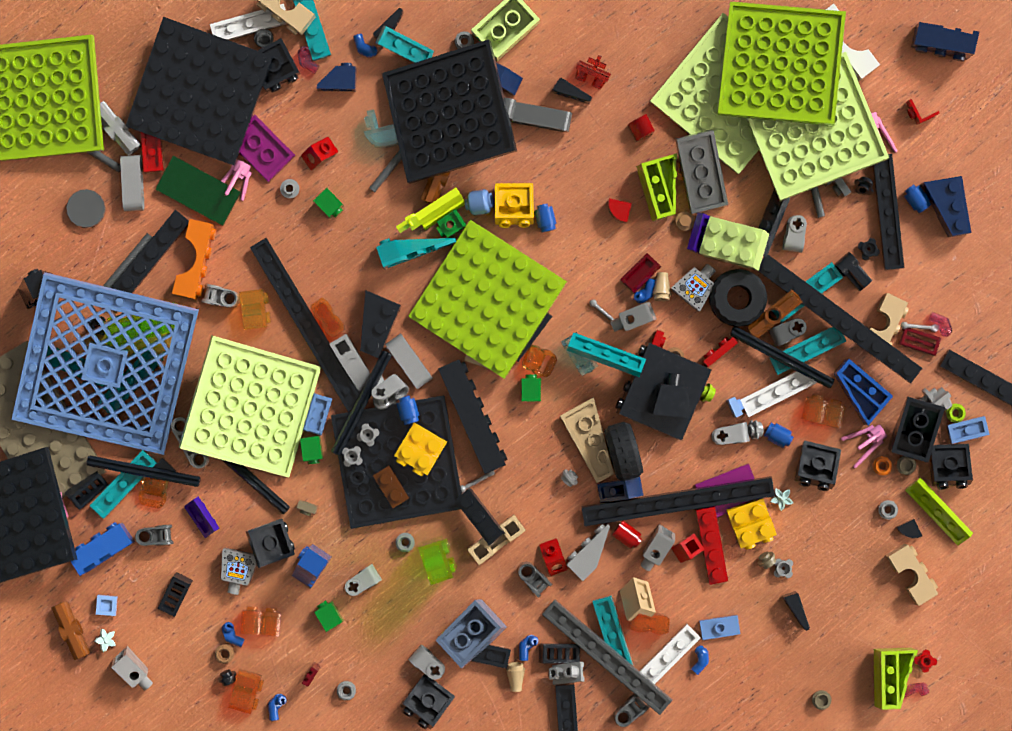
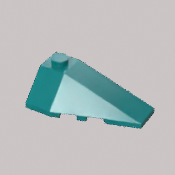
[376,238,456,269]

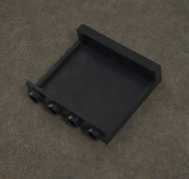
[615,342,712,440]

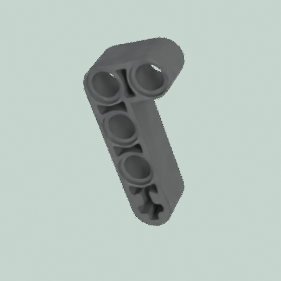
[504,97,572,132]

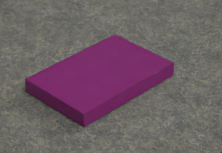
[240,115,296,182]
[695,463,755,517]

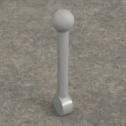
[589,300,615,321]
[900,322,939,332]
[460,470,495,493]

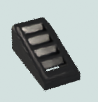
[373,8,404,40]
[552,78,592,104]
[64,471,108,510]
[158,572,193,617]
[782,591,810,631]
[539,643,580,663]

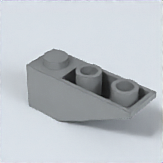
[330,334,371,393]
[566,524,610,581]

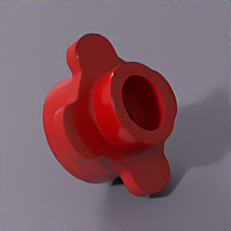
[914,649,937,673]

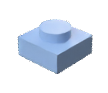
[726,397,744,418]
[96,595,118,616]

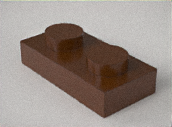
[373,465,409,508]

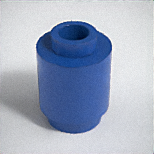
[904,184,931,213]
[534,203,557,233]
[396,395,420,425]
[764,423,794,448]

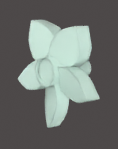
[770,488,793,511]
[94,629,116,652]

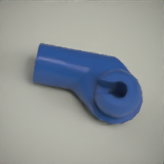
[353,34,378,58]
[634,279,656,303]
[222,622,245,648]
[519,635,539,661]
[691,645,709,675]
[268,694,287,721]

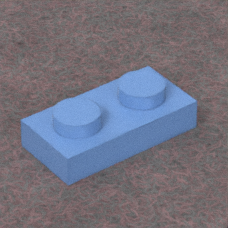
[946,416,990,444]

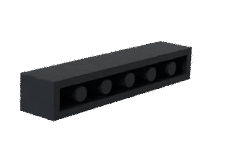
[438,360,508,474]

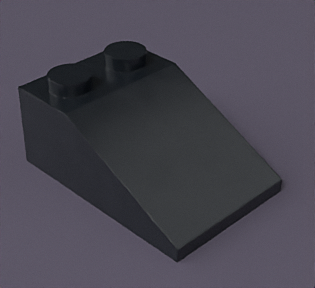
[888,396,945,462]

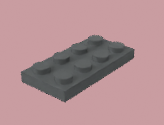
[675,130,728,214]

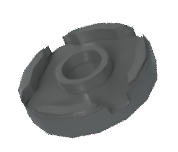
[67,189,106,228]

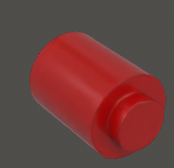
[612,520,642,549]

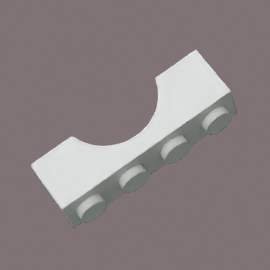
[826,4,880,81]

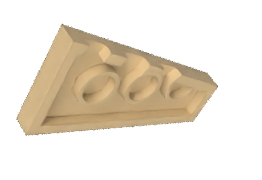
[560,397,614,483]

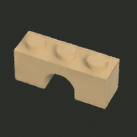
[256,0,316,35]
[869,293,909,345]
[468,514,526,565]
[885,544,938,606]

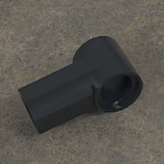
[834,252,872,291]

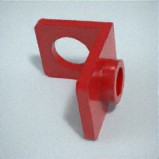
[906,99,940,125]
[301,137,338,171]
[539,538,568,576]

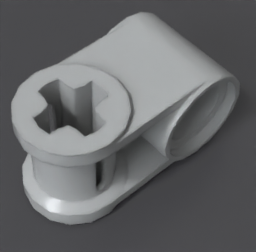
[782,215,807,253]
[201,284,240,308]
[372,374,409,410]
[711,422,750,445]
[345,564,382,596]
[408,645,445,680]

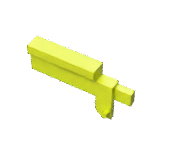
[396,188,465,233]

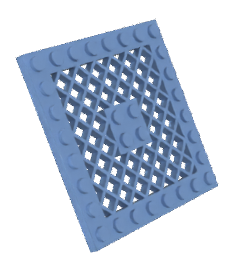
[12,272,199,455]

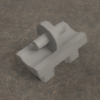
[919,387,952,411]
[549,662,585,685]

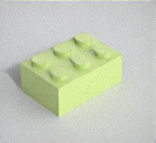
[471,0,540,61]
[699,216,769,271]

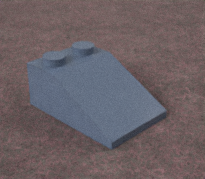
[436,599,507,668]

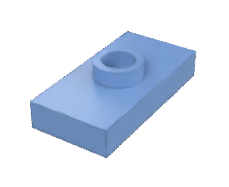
[303,393,332,435]
[699,615,740,640]

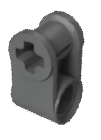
[768,318,807,347]
[135,524,174,546]
[518,561,553,598]
[613,694,650,727]

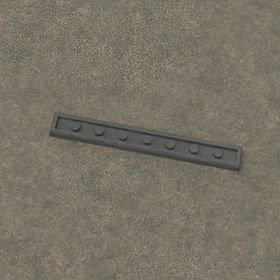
[542,600,673,715]

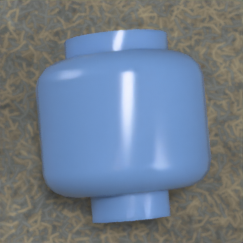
[465,189,494,216]

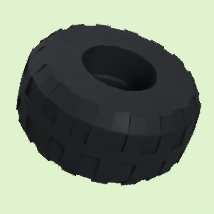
[709,269,767,327]
[604,422,643,481]

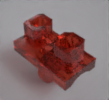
[575,55,611,89]

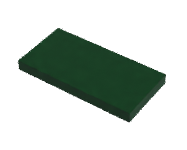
[155,156,241,226]

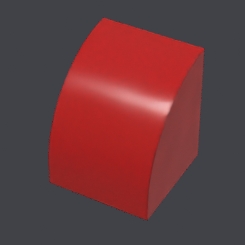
[628,114,655,142]
[608,198,632,223]
[671,534,705,563]

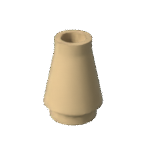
[652,272,671,301]
[506,662,525,692]

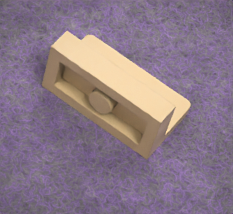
[620,577,656,621]

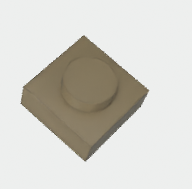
[297,500,319,516]

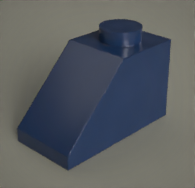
[317,63,357,92]
[496,63,523,96]
[597,477,644,503]

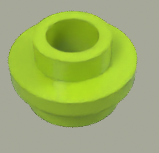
[700,383,716,402]
[946,404,966,423]

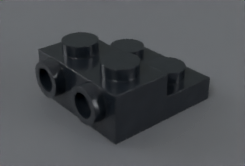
[258,38,301,93]
[795,440,841,491]
[930,444,973,490]
[245,519,295,568]
[400,674,455,729]

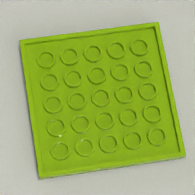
[718,2,846,126]
[0,35,104,161]
[408,220,567,379]

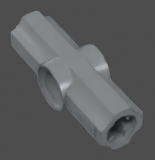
[100,101,141,156]

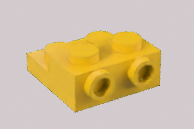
[495,183,534,228]
[394,422,447,476]
[726,498,777,550]

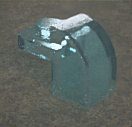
[364,109,398,148]
[561,332,598,376]

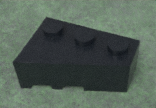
[18,269,53,310]
[360,290,402,358]

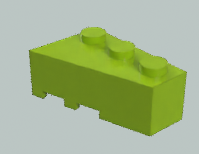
[636,154,677,222]
[874,648,918,710]

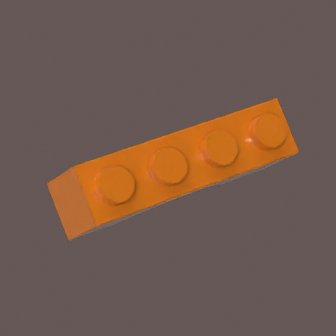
[172,219,216,300]

